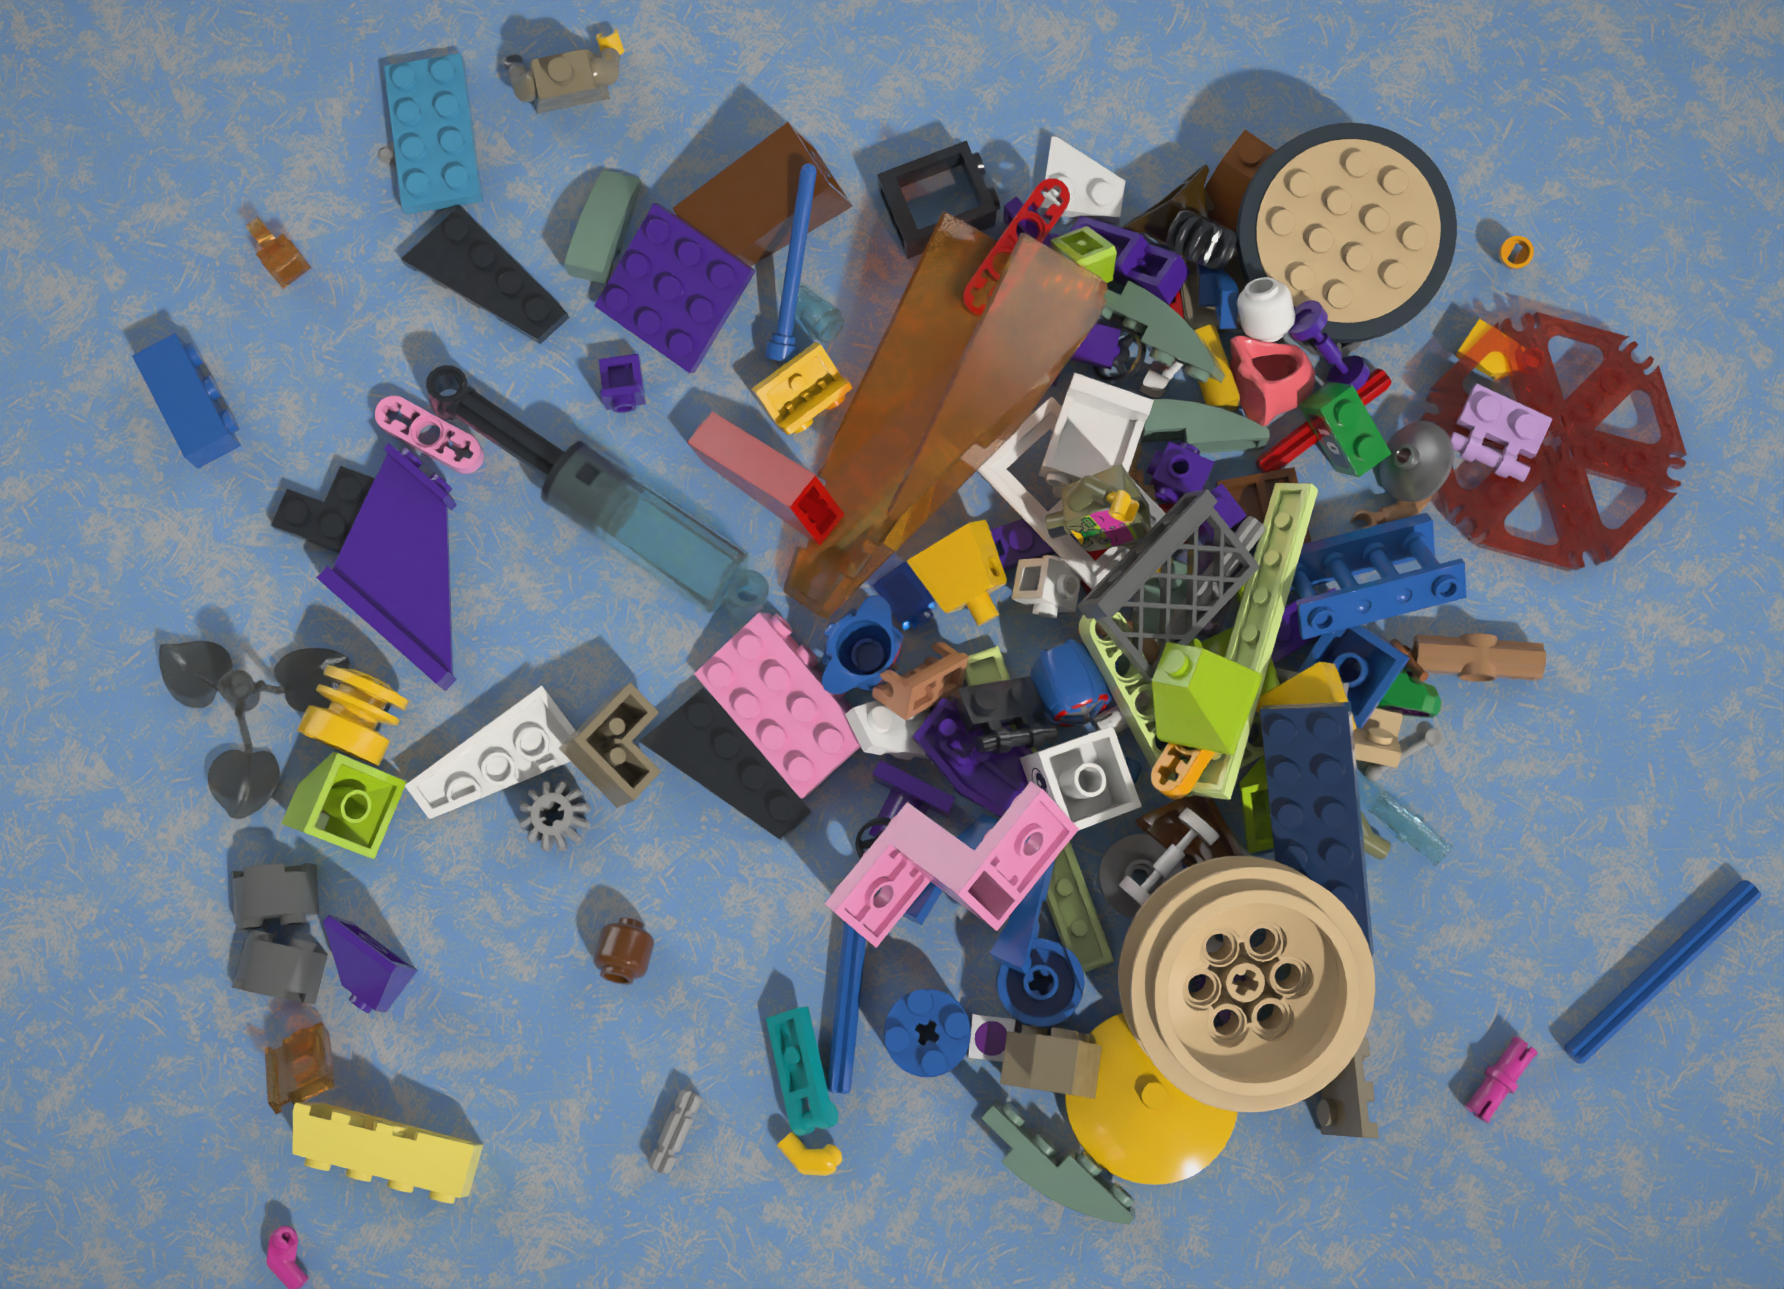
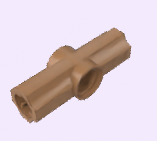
[1412,633,1546,682]

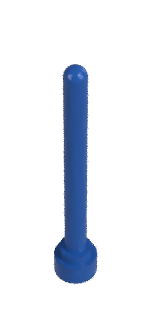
[764,164,817,362]

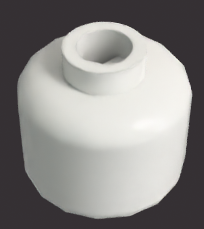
[1237,277,1296,342]

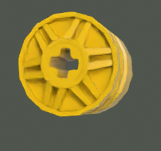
[296,665,409,766]

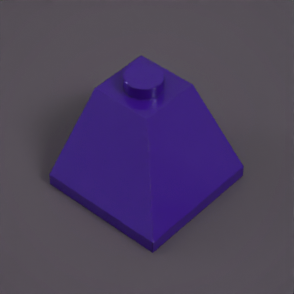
[323,915,417,1014]

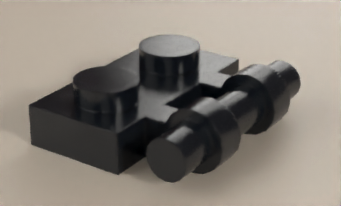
[952,676,1057,755]

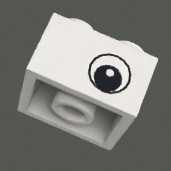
[1020,726,1142,830]

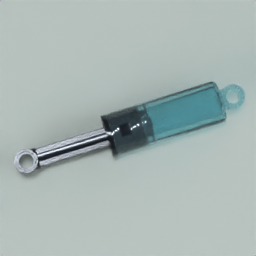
[426,365,769,623]

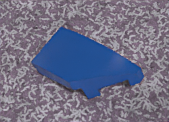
[1197,263,1239,329]

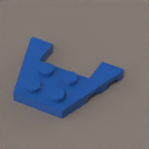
[903,814,1055,975]

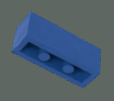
[132,333,241,469]

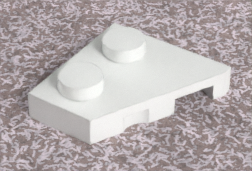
[1040,136,1125,224]
[845,700,934,765]

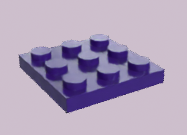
[594,203,756,373]

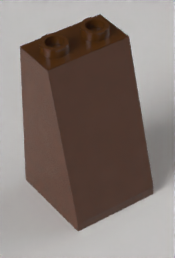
[672,122,853,266]

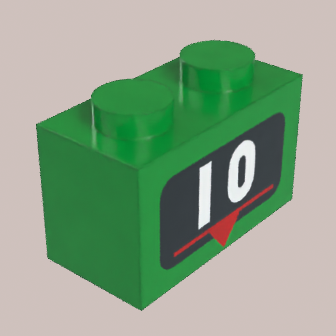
[1298,382,1392,477]

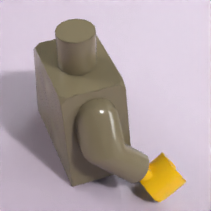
[502,29,624,114]

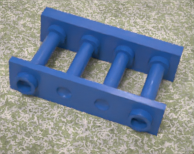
[1290,512,1467,640]

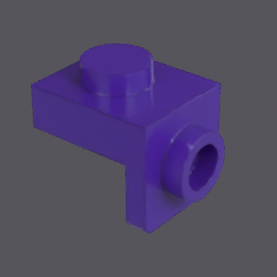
[598,354,646,413]

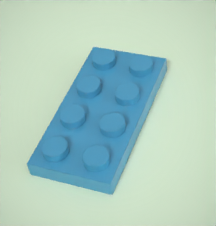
[384,53,484,215]

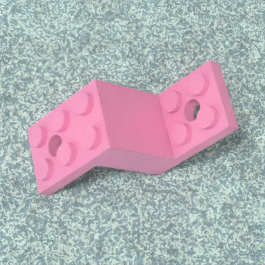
[824,781,1079,948]

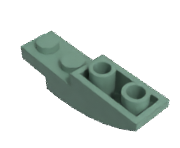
[1079,281,1225,383]
[981,1099,1135,1225]

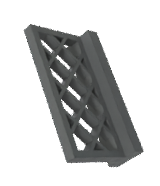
[1077,489,1260,682]

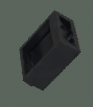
[877,140,1001,259]

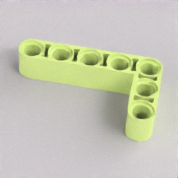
[1079,612,1264,797]

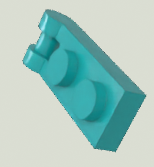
[766,1006,839,1136]

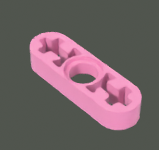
[375,396,484,474]

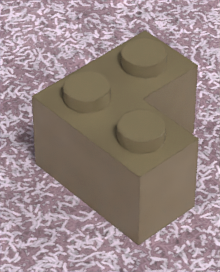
[559,682,661,808]
[1000,1025,1102,1099]

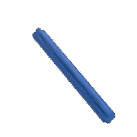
[1564,880,1761,1064]

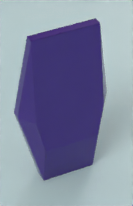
[912,698,1034,818]

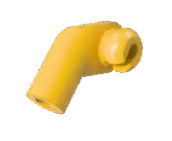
[776,1131,842,1176]

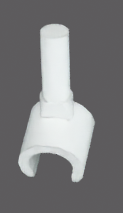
[1140,361,1183,398]

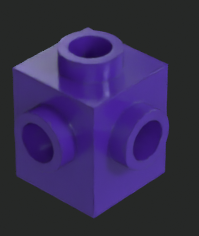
[1146,441,1215,505]

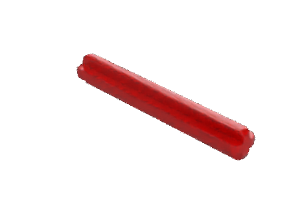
[1255,368,1392,473]

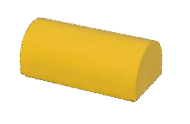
[1195,324,1240,412]

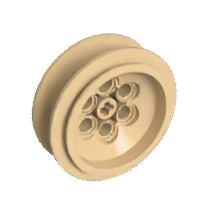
[1118,856,1375,1112]

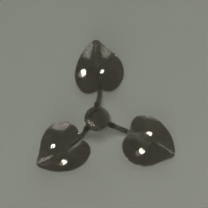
[159,641,350,819]

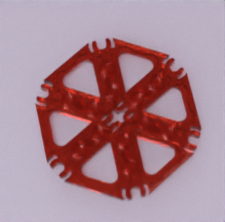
[1420,312,1687,572]

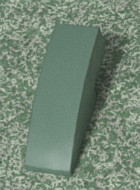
[564,170,642,284]
[1140,399,1270,454]

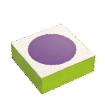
[968,1014,1015,1062]

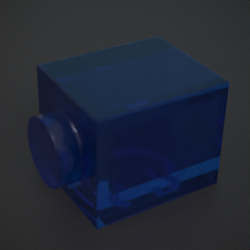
[872,561,938,631]

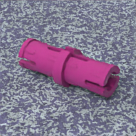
[1464,1036,1538,1124]

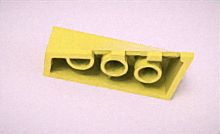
[292,1102,483,1204]

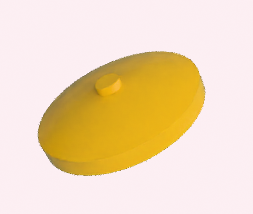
[1064,1012,1238,1185]

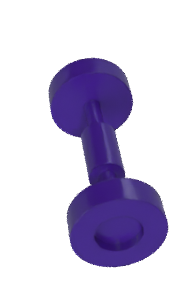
[1288,300,1370,391]

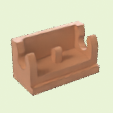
[872,642,969,721]

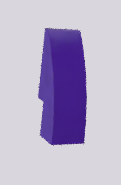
[1070,215,1191,305]

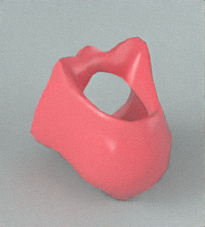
[1229,335,1315,426]

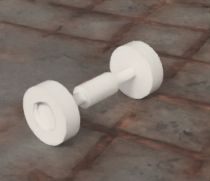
[1119,808,1219,906]

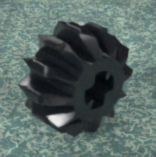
[1166,210,1238,270]

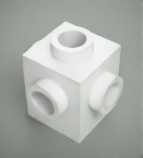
[1012,555,1081,618]

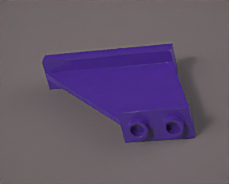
[316,443,457,692]

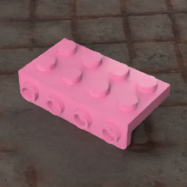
[694,612,861,799]

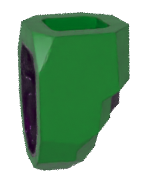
[1378,668,1442,718]

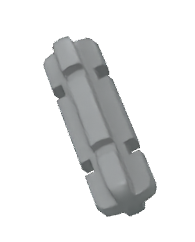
[648,1089,702,1174]

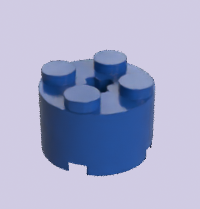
[996,938,1085,1028]
[884,989,971,1077]

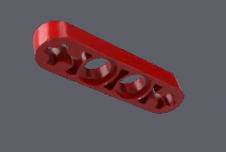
[961,178,1070,317]

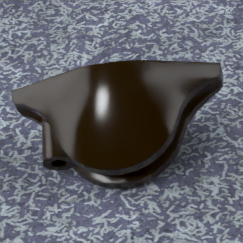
[1120,164,1216,245]

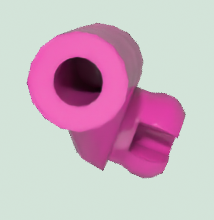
[266,1226,309,1289]

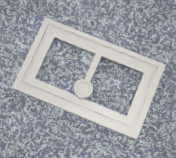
[974,396,1165,590]

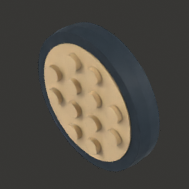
[1236,123,1457,343]

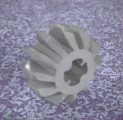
[519,781,591,852]

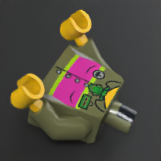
[1045,464,1173,573]

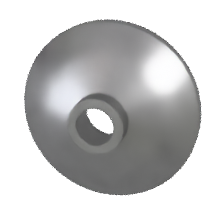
[1379,421,1454,502]
[1098,834,1183,919]

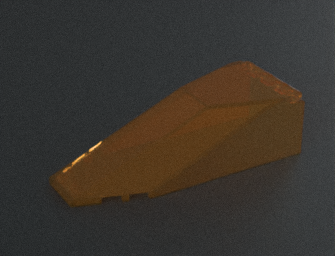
[783,211,1107,619]

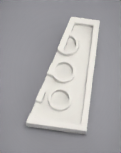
[404,686,576,819]

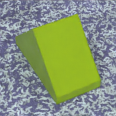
[1050,226,1117,295]

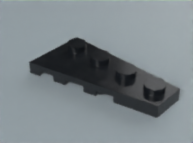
[401,206,569,344]
[639,688,812,841]

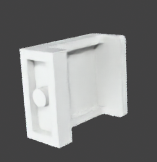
[1038,373,1154,489]

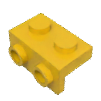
[751,342,853,435]

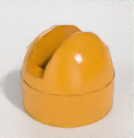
[1499,236,1534,270]

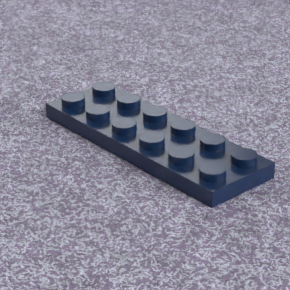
[1260,702,1374,956]

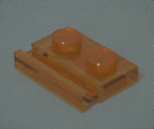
[265,1022,335,1114]

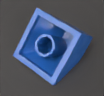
[1298,624,1410,729]

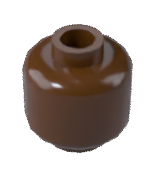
[593,918,654,985]

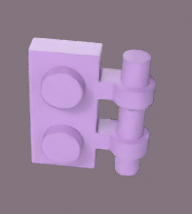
[1450,384,1552,482]

